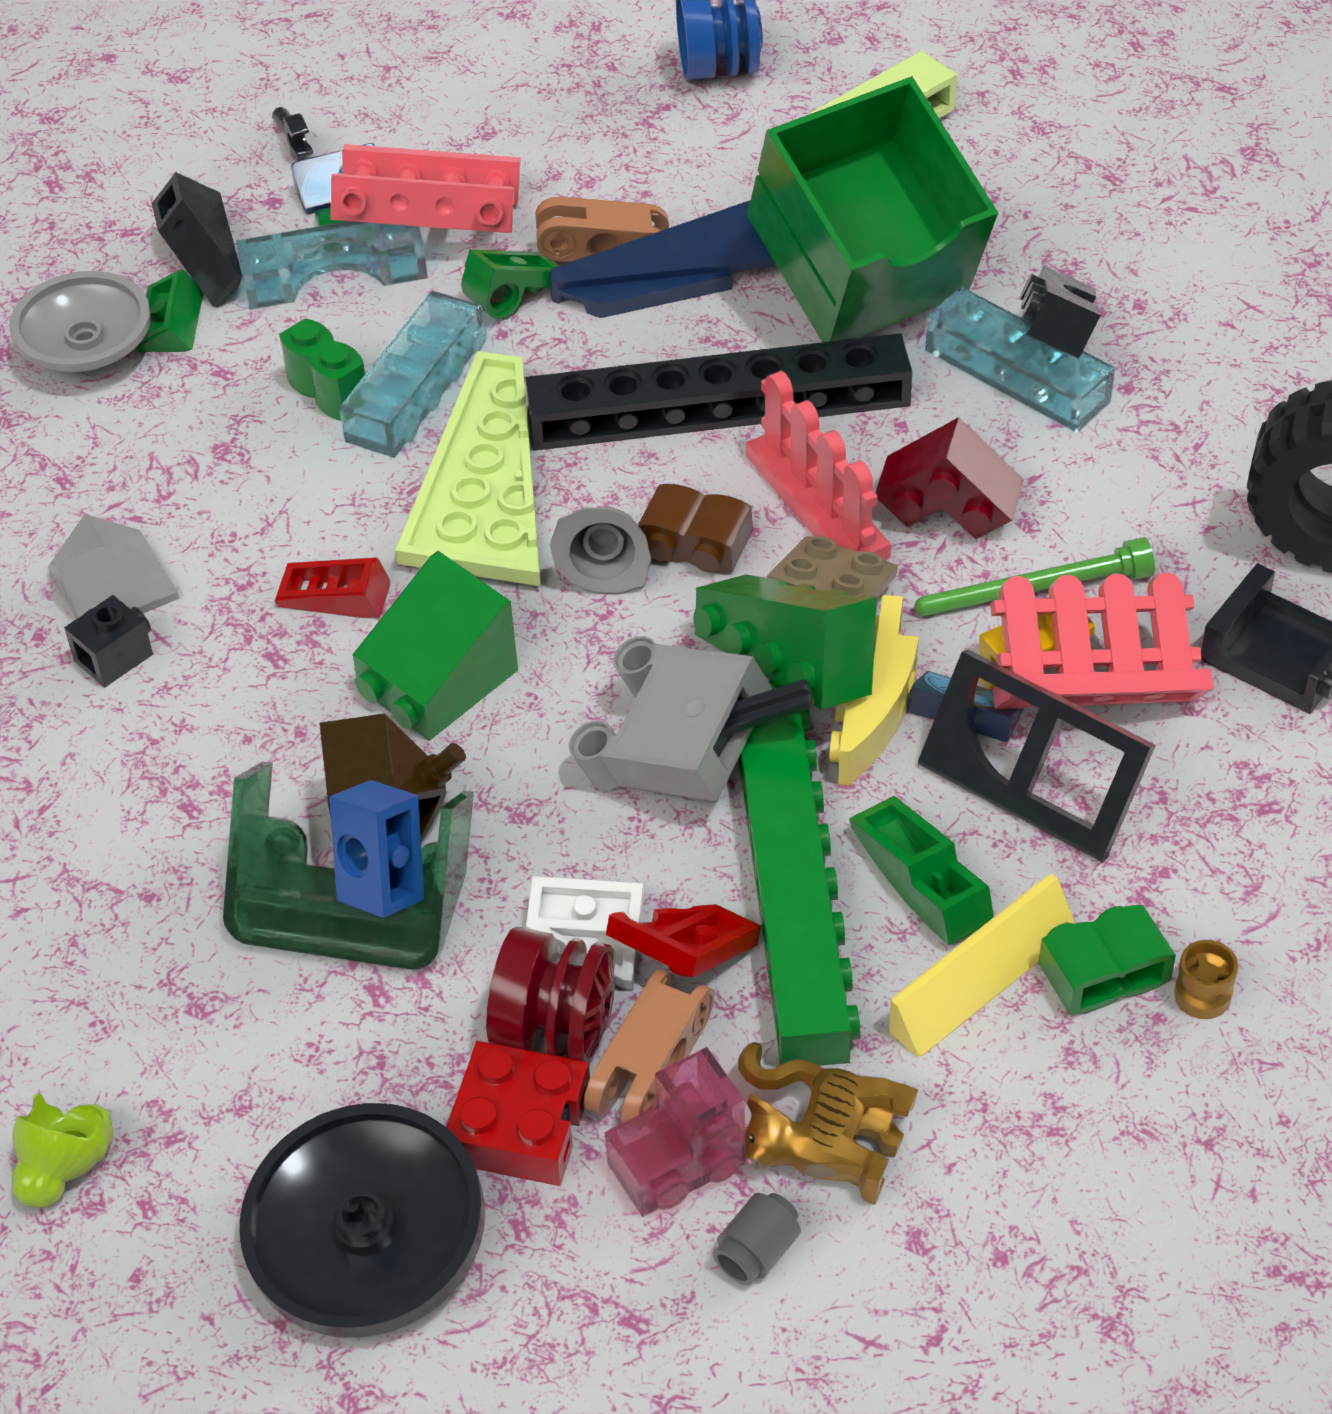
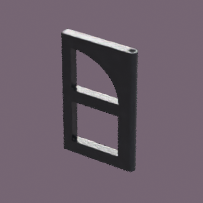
[918,649,1156,863]

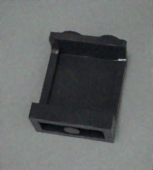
[1201,563,1332,714]

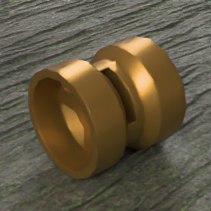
[1174,940,1239,1019]

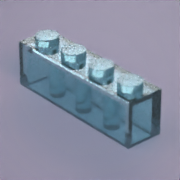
[925,287,1115,433]
[339,290,486,458]

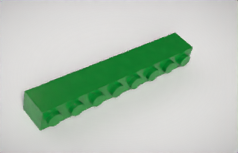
[738,680,860,1066]

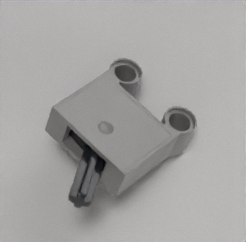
[569,636,815,802]

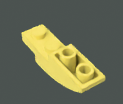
[829,595,919,786]

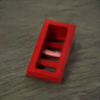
[274,557,390,618]

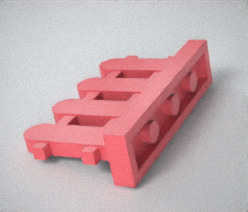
[746,371,891,560]
[990,572,1214,709]

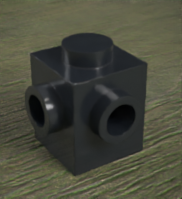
[64,595,153,688]

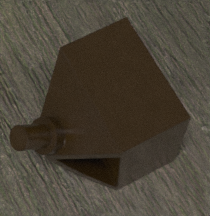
[319,713,466,843]

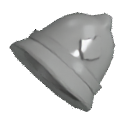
[550,506,651,594]

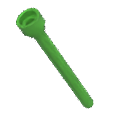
[915,537,1155,616]

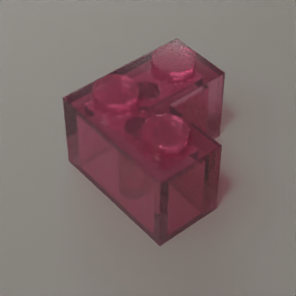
[605,1047,745,1217]

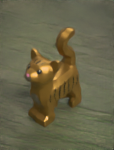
[738,1042,918,1205]

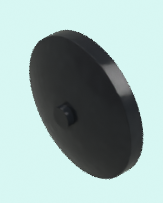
[239,1103,485,1338]

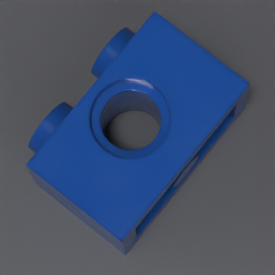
[329,780,424,918]

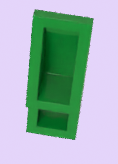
[849,796,994,945]

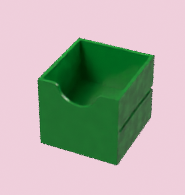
[747,76,998,342]

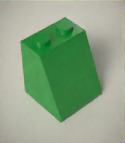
[352,551,518,741]

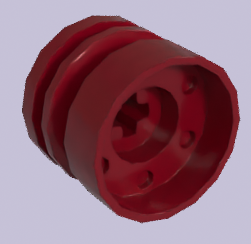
[486,926,615,1063]

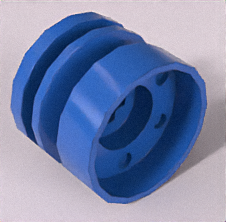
[676,0,763,81]

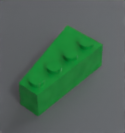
[693,574,877,710]

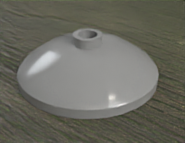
[9,271,151,373]

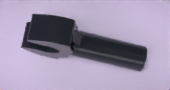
[272,107,313,160]

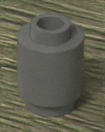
[713,1193,801,1285]

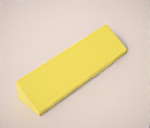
[889,874,1074,1057]

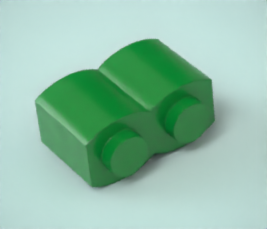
[279,318,370,421]
[1038,905,1176,1014]

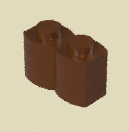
[638,484,753,573]

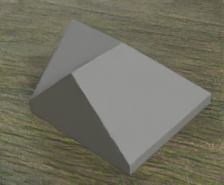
[48,514,179,619]

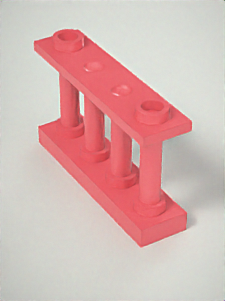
[331,144,521,233]

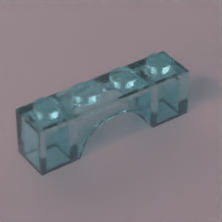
[236,221,428,310]

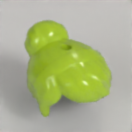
[12,1093,114,1208]

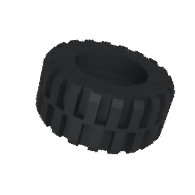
[1246,380,1332,573]

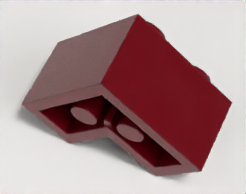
[875,417,1024,539]

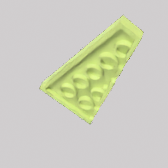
[395,351,541,586]

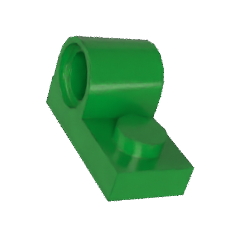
[461,249,559,319]

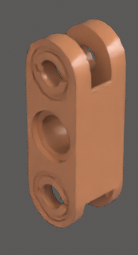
[535,196,669,262]
[584,968,715,1131]

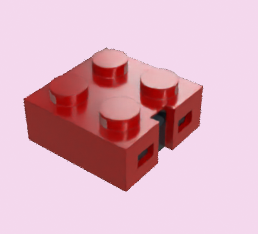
[447,1040,590,1187]

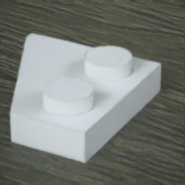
[526,876,644,991]

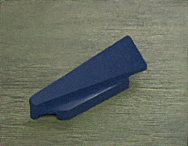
[549,200,775,318]

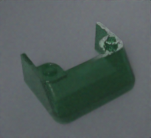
[223,762,474,970]

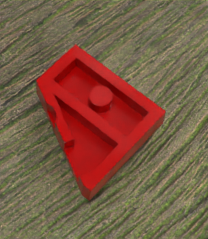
[605,904,761,978]

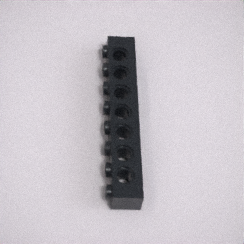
[525,333,912,451]

